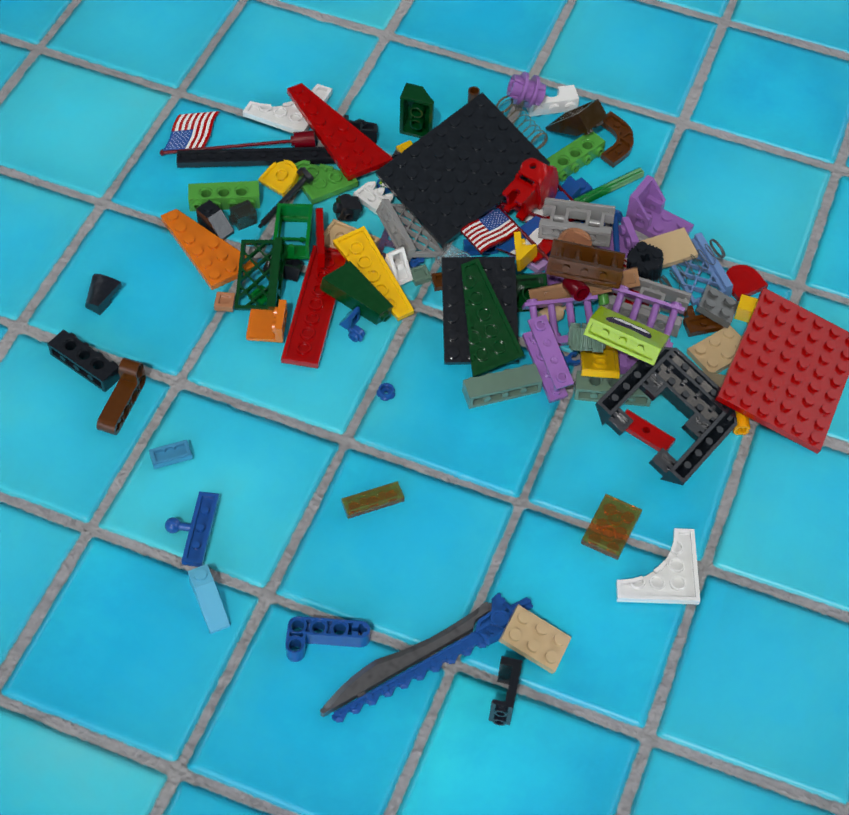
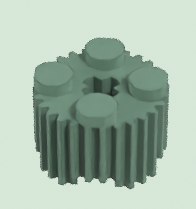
[568,322,606,352]

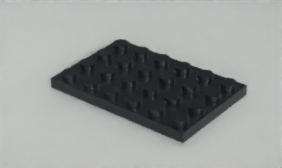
[441,257,519,365]

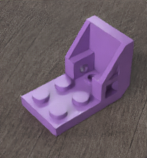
[626,175,694,238]

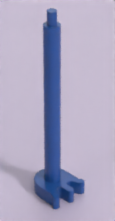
[610,209,623,252]

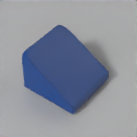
[339,306,360,330]

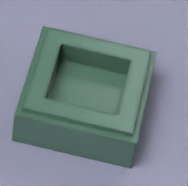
[410,264,432,286]

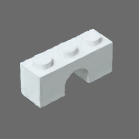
[527,85,579,117]

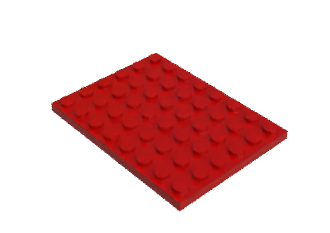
[715,288,849,454]

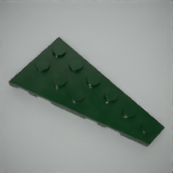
[461,258,525,377]

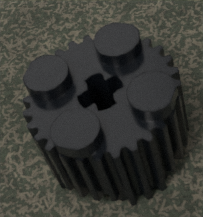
[626,241,664,281]

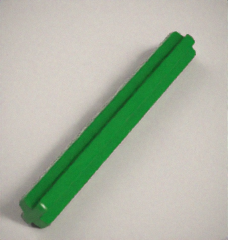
[573,167,644,203]

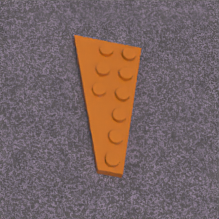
[161,209,257,290]

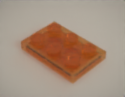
[581,494,642,560]

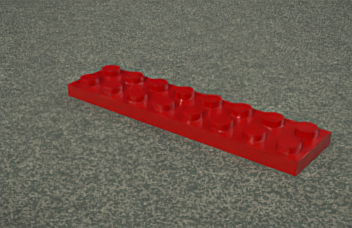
[281,245,347,369]

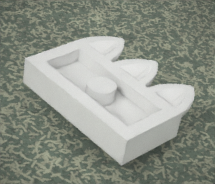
[353,181,393,215]

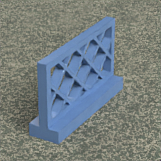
[670,232,733,306]

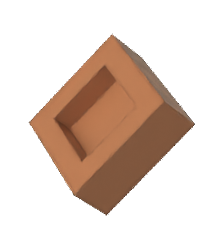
[214,292,236,312]

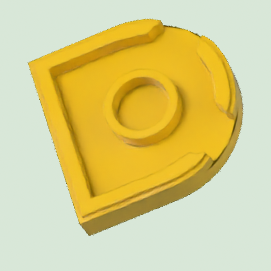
[258,160,299,197]

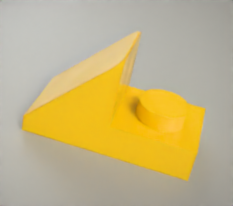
[514,231,537,272]

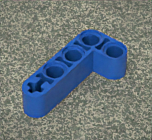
[285,616,370,662]

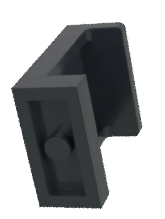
[489,656,523,726]

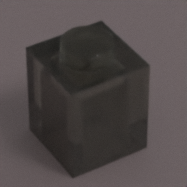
[228,200,257,231]

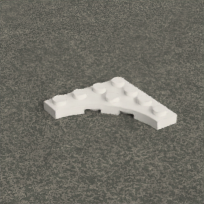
[243,84,332,134]
[616,528,700,605]

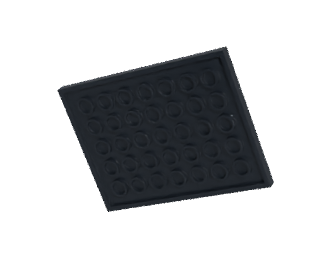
[375,92,550,248]

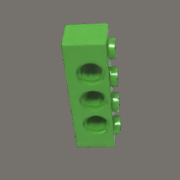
[547,132,605,183]
[188,181,260,211]

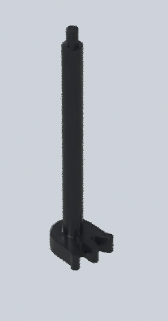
[258,167,314,228]

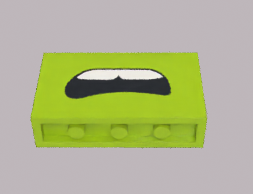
[583,306,670,366]

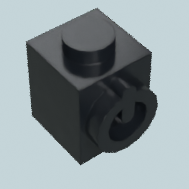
[333,194,362,221]

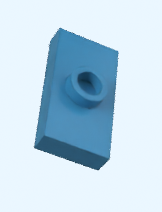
[149,440,192,469]

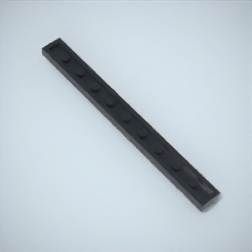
[176,147,336,168]

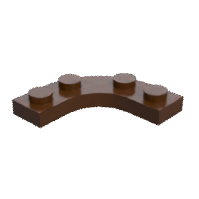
[601,111,634,167]

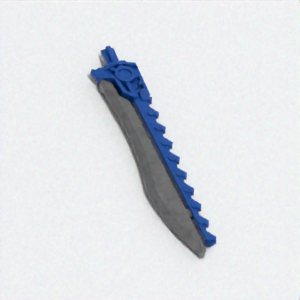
[320,593,533,723]

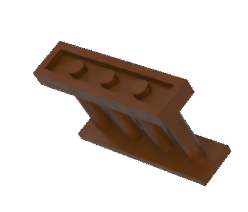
[546,239,626,289]

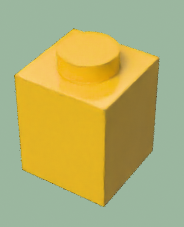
[734,294,758,323]

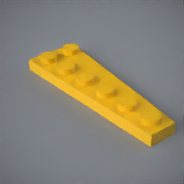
[333,226,414,321]

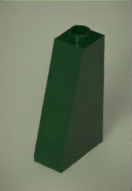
[320,262,393,325]

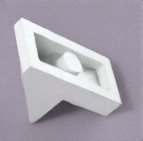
[385,246,413,285]

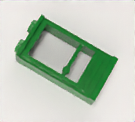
[273,203,313,259]

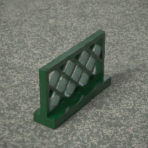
[234,237,287,310]

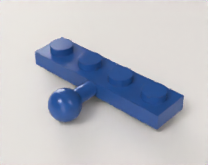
[165,491,219,567]

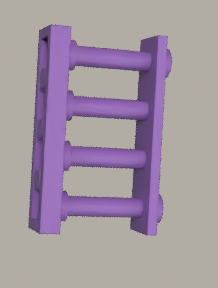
[612,285,685,348]
[522,293,598,346]
[522,314,574,403]

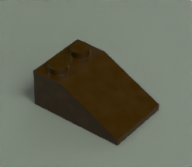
[545,99,608,136]

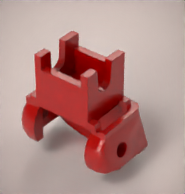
[502,157,559,221]

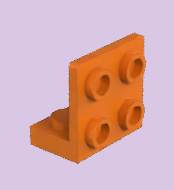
[246,299,288,343]

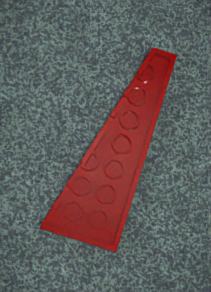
[287,83,393,181]

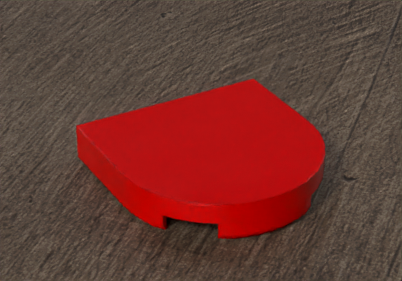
[726,265,768,301]

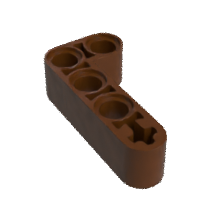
[97,357,146,435]

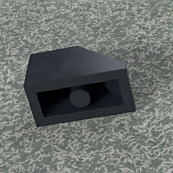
[196,200,234,240]

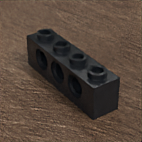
[47,329,120,392]

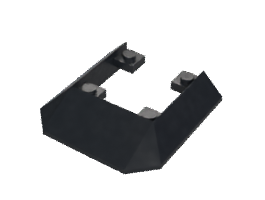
[595,347,738,485]

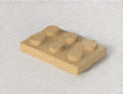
[686,325,742,373]
[499,605,572,674]

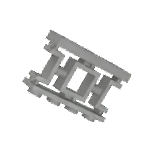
[538,197,616,247]
[608,277,692,337]

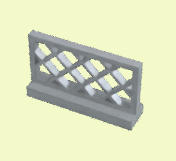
[376,199,443,262]

